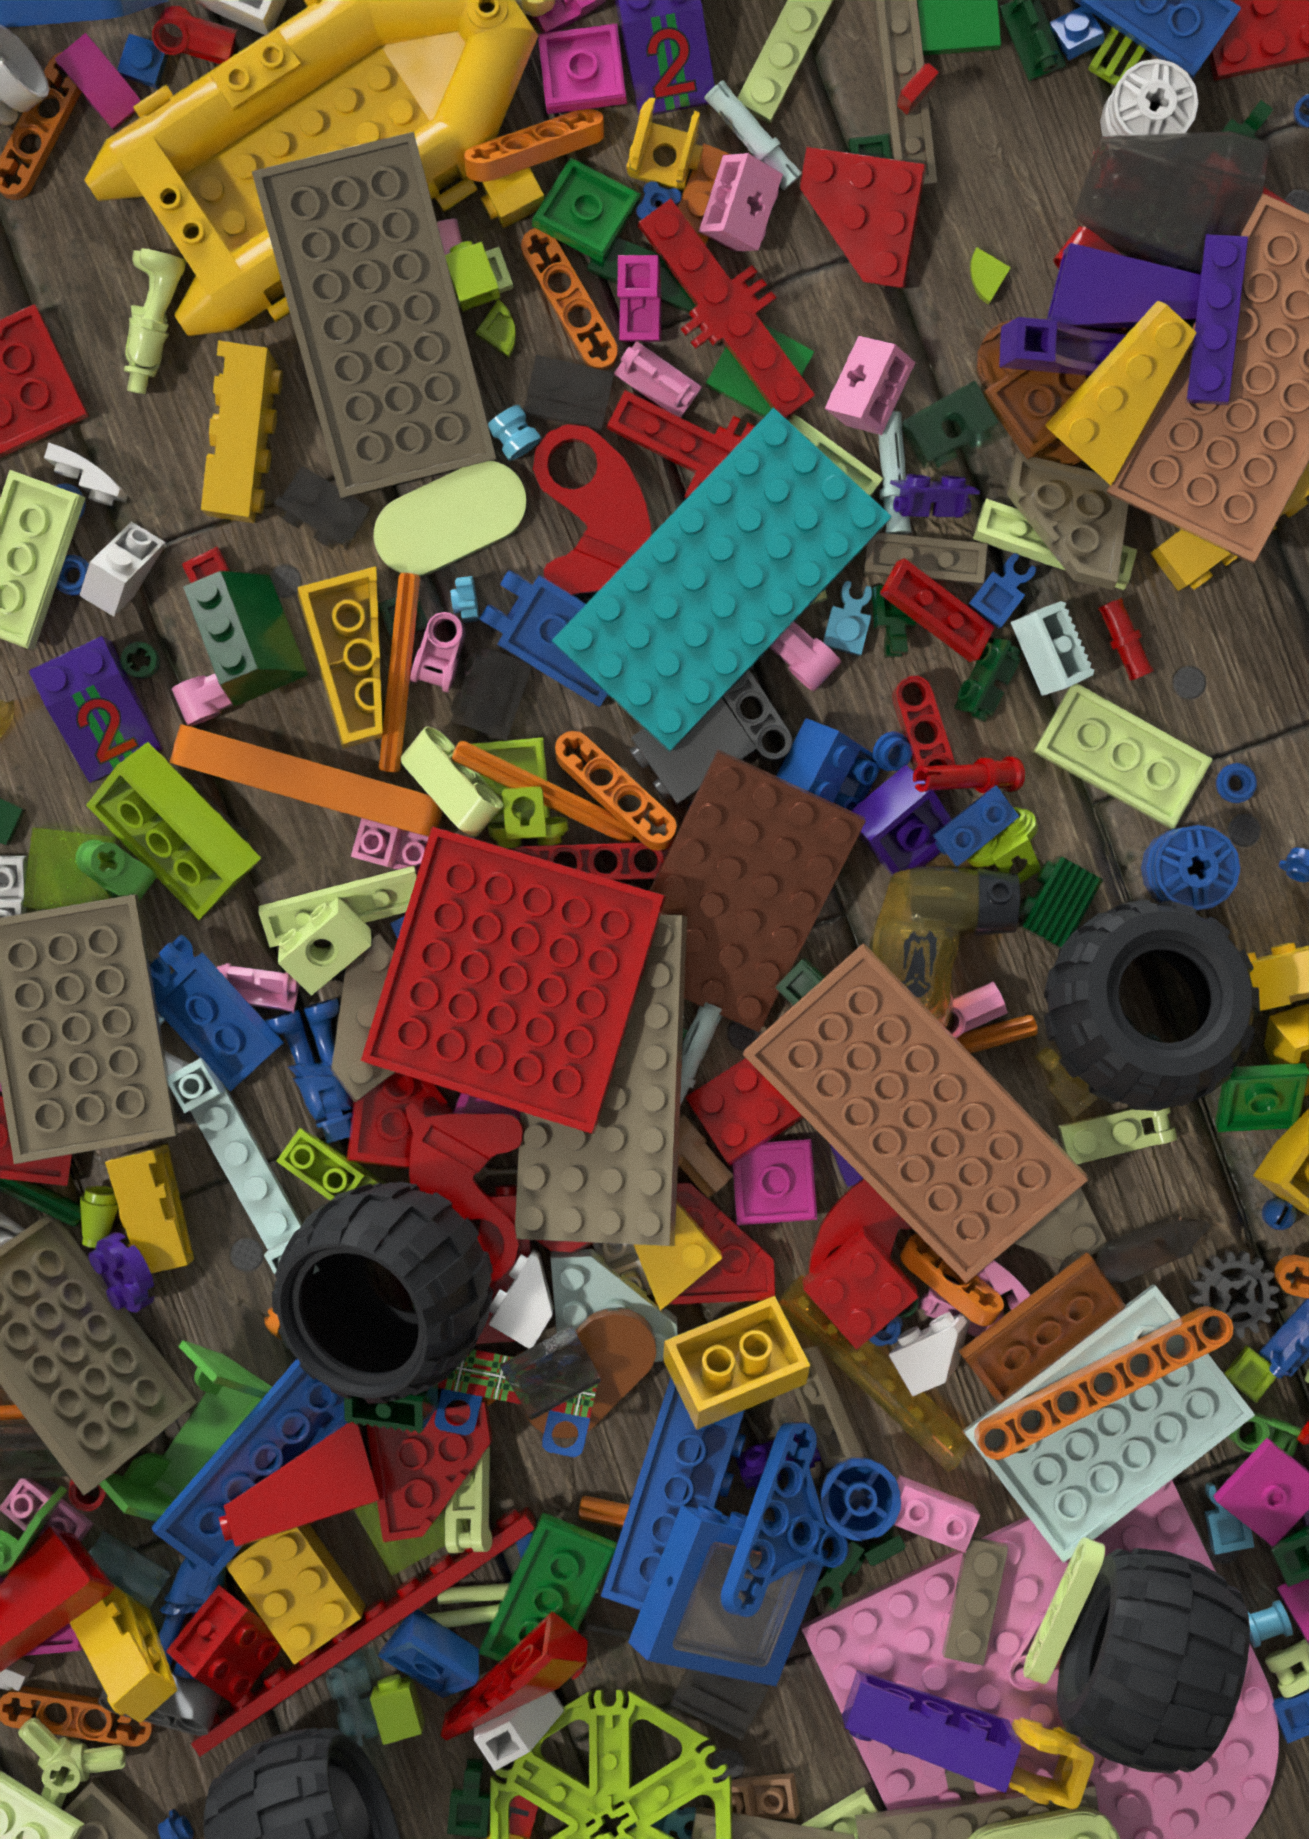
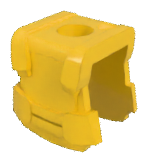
[626,98,703,191]
[1009,1717,1094,1809]

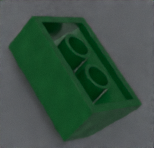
[183,571,309,707]

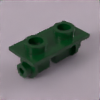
[999,0,1066,82]
[954,637,1021,723]

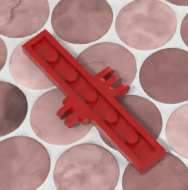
[638,198,815,419]
[607,390,755,498]

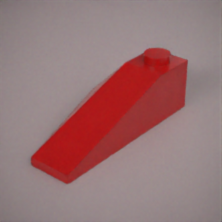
[441,1611,588,1741]

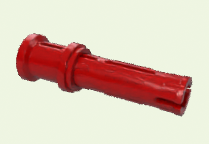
[913,756,1025,794]

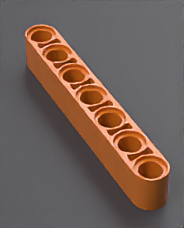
[169,724,443,837]
[974,1306,1234,1460]

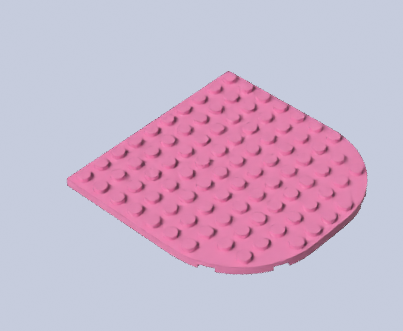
[800,1480,1279,1839]

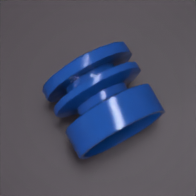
[1141,825,1240,910]

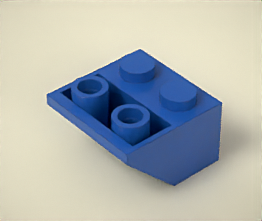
[776,718,880,811]

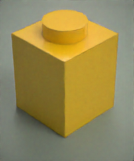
[480,167,544,228]

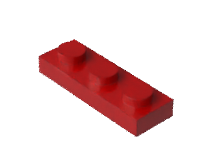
[880,558,995,662]

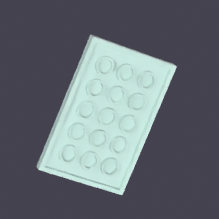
[963,1284,1255,1563]

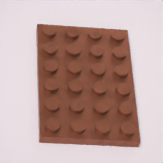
[649,749,866,1032]

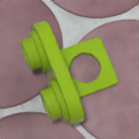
[488,786,569,848]
[967,807,1041,884]

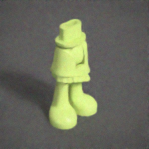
[124,248,186,394]

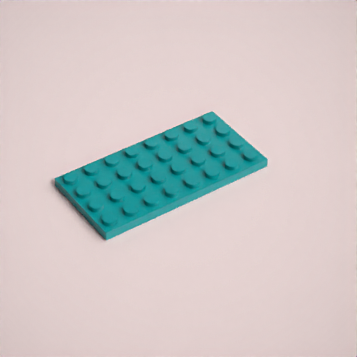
[552,408,892,753]

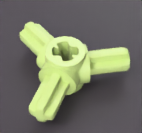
[18,1718,126,1808]

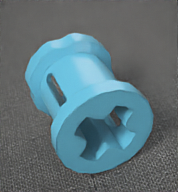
[1247,1600,1293,1648]

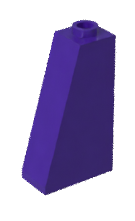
[1047,243,1201,330]

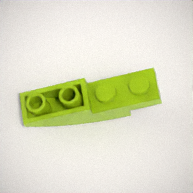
[276,1128,387,1201]

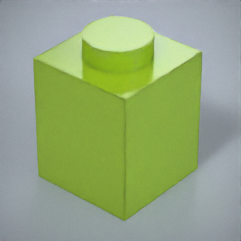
[445,241,500,311]
[370,1674,425,1745]

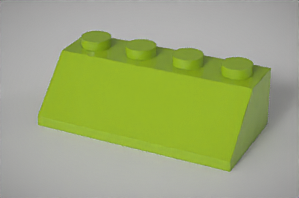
[86,742,261,920]

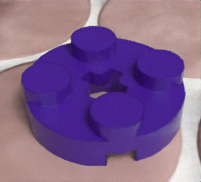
[89,1232,155,1312]

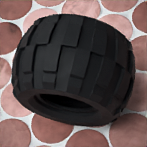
[1044,900,1260,1111]
[272,1182,494,1403]
[1057,1548,1250,1774]
[204,1727,401,1839]

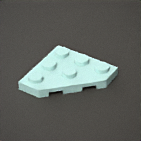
[551,1249,678,1362]

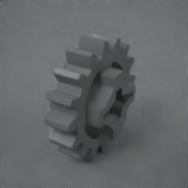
[1189,1249,1279,1338]

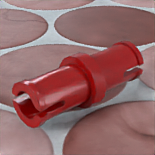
[1098,597,1154,681]

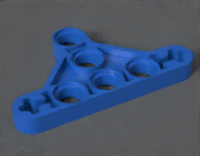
[721,1421,848,1617]

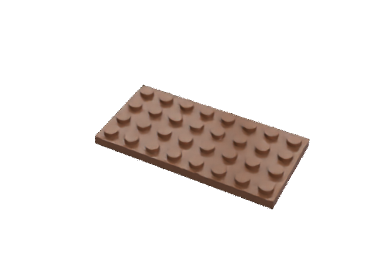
[1107,194,1309,565]
[743,943,1088,1283]

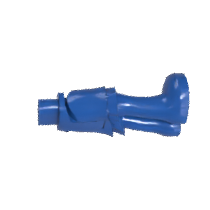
[265,998,354,1143]
[159,1557,226,1679]

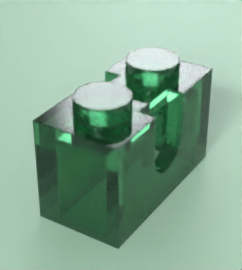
[902,380,999,469]

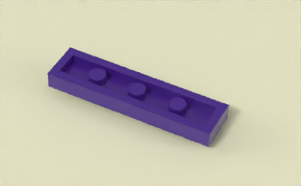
[1187,234,1248,405]

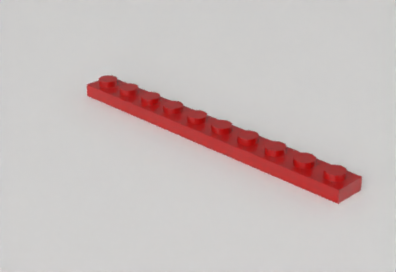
[191,1507,536,1757]

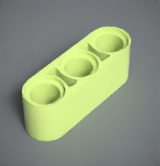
[400,726,503,837]

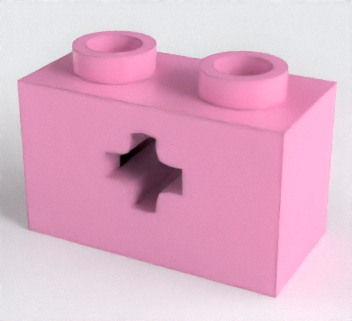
[699,153,783,251]
[825,336,916,435]
[894,1475,980,1553]

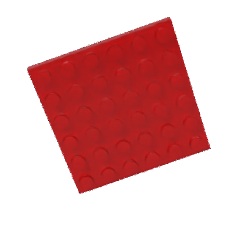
[361,827,666,1134]

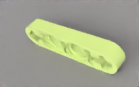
[1023,1537,1105,1684]

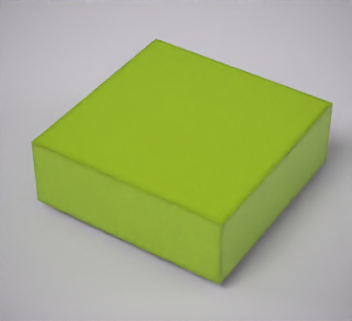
[1224,1345,1276,1403]

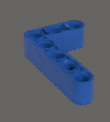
[0,0,170,28]

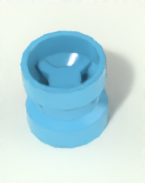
[488,405,542,461]

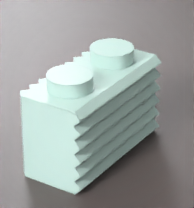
[1011,601,1095,696]

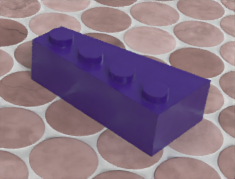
[842,1670,1021,1793]

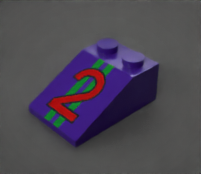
[615,0,715,117]
[29,636,163,783]

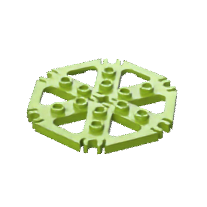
[490,1690,733,1839]

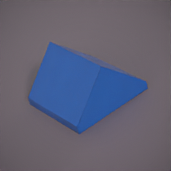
[378,1609,479,1698]

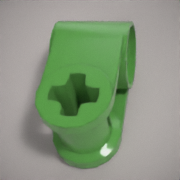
[75,840,157,902]
[1227,1411,1302,1458]

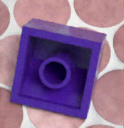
[851,764,952,885]

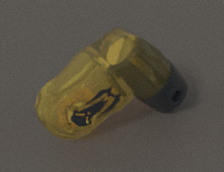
[869,866,1020,1027]

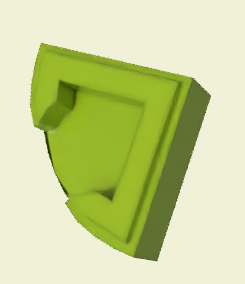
[970,247,1011,305]
[475,300,516,358]

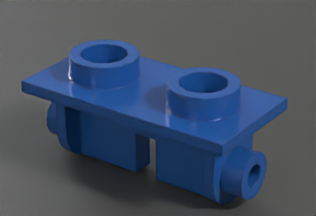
[933,785,1019,867]
[1258,1298,1309,1379]

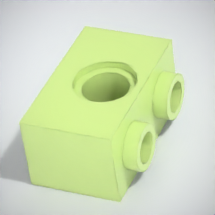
[278,897,372,996]

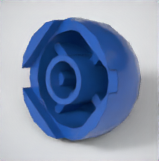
[820,1458,901,1541]

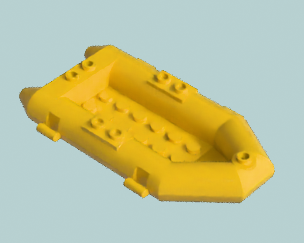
[84,0,538,336]

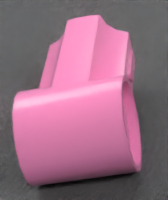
[770,622,841,692]
[172,674,233,727]
[929,981,1008,1038]

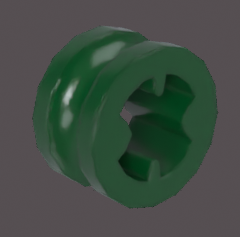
[121,642,160,679]

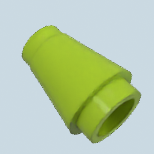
[80,1185,119,1248]

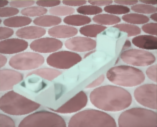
[167,1058,320,1274]

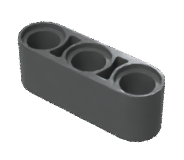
[722,670,792,762]
[98,1673,223,1736]

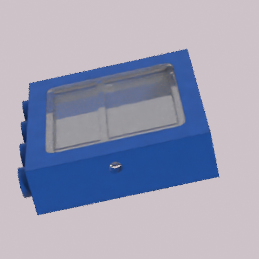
[628,1504,829,1686]

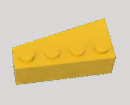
[1045,301,1197,486]
[201,340,283,523]
[1150,463,1309,591]
[298,566,383,749]

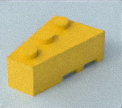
[1247,942,1309,1011]
[105,1143,194,1274]
[633,1200,722,1311]
[70,1583,177,1723]

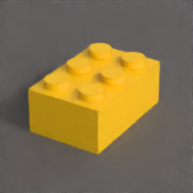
[663,1296,810,1430]
[226,1524,366,1665]

